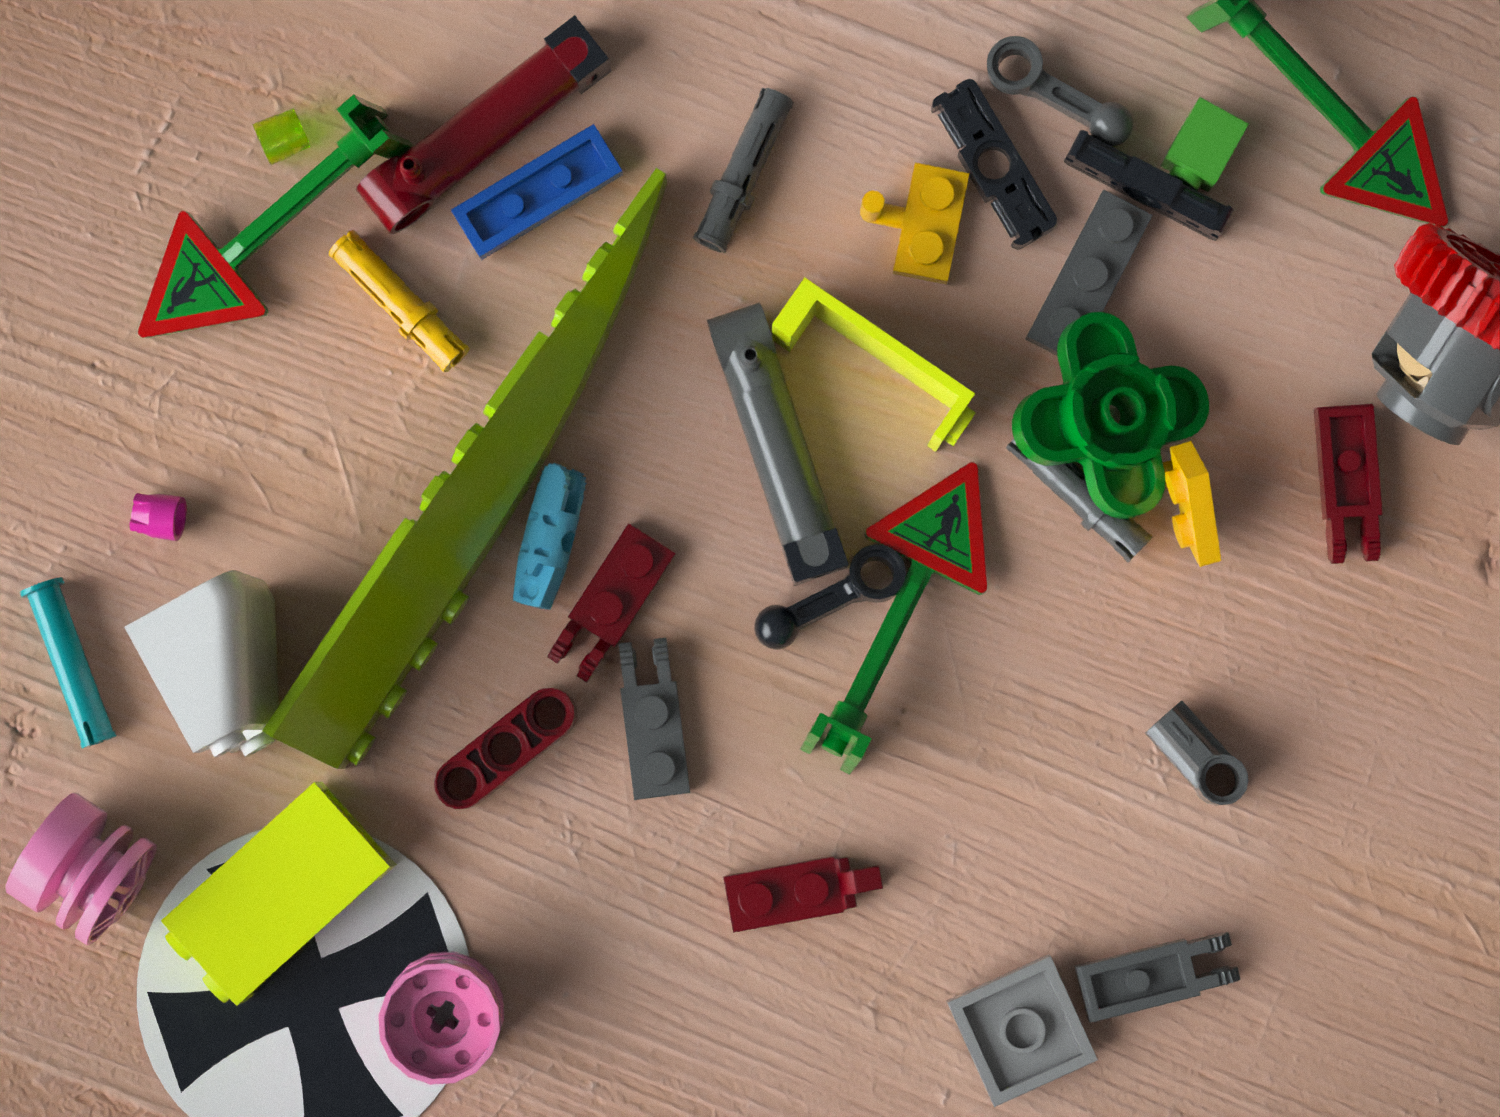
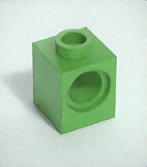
[1160,97,1249,192]

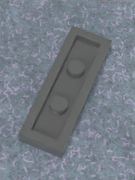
[1025,190,1153,356]

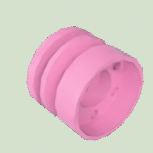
[6,793,157,945]
[379,951,504,1085]

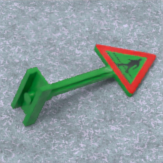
[1187,0,1448,227]
[138,94,413,338]
[800,462,987,775]

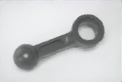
[987,36,1133,147]

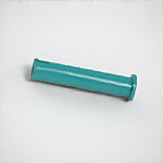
[20,577,117,749]

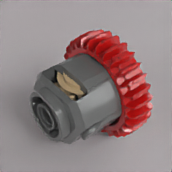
[1372,223,1500,445]

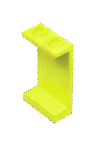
[772,277,976,452]
[161,782,397,1006]

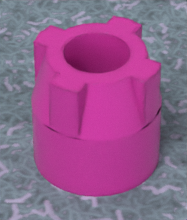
[129,493,187,541]

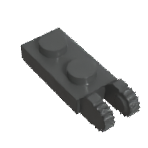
[619,638,690,800]
[1074,932,1241,1023]

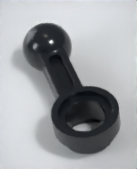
[754,544,906,650]

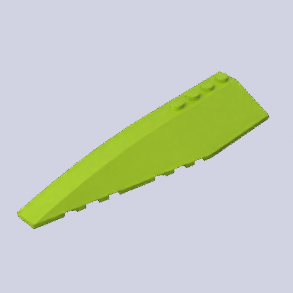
[262,168,667,769]

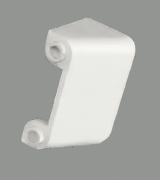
[124,570,279,758]

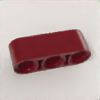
[434,688,578,809]

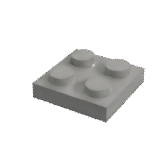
[946,954,1098,1107]

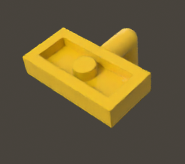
[860,162,970,285]
[1163,441,1221,567]

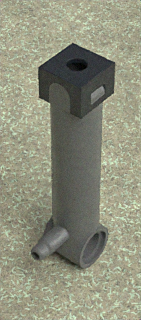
[707,303,849,586]

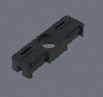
[931,79,1057,250]
[1064,130,1234,241]

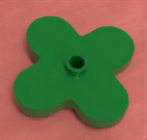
[1012,312,1209,519]

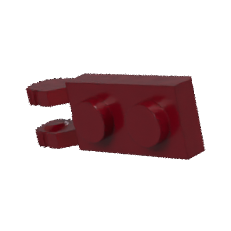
[1314,404,1383,564]
[547,523,676,683]

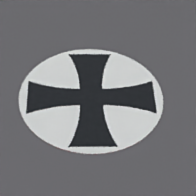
[137,830,470,1117]

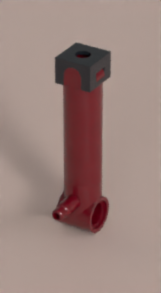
[356,15,612,234]

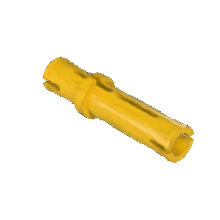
[329,230,470,373]

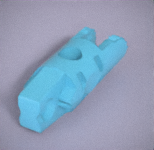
[513,463,587,610]

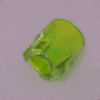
[252,108,311,165]

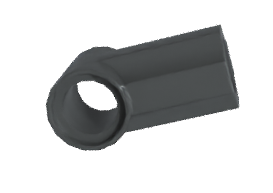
[1145,700,1249,806]

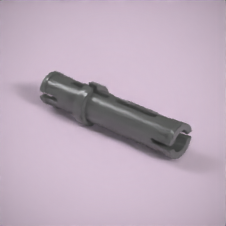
[693,88,794,253]
[1006,438,1153,563]

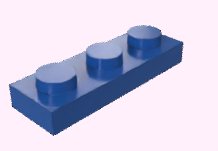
[451,124,623,261]

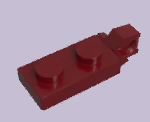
[723,856,883,933]

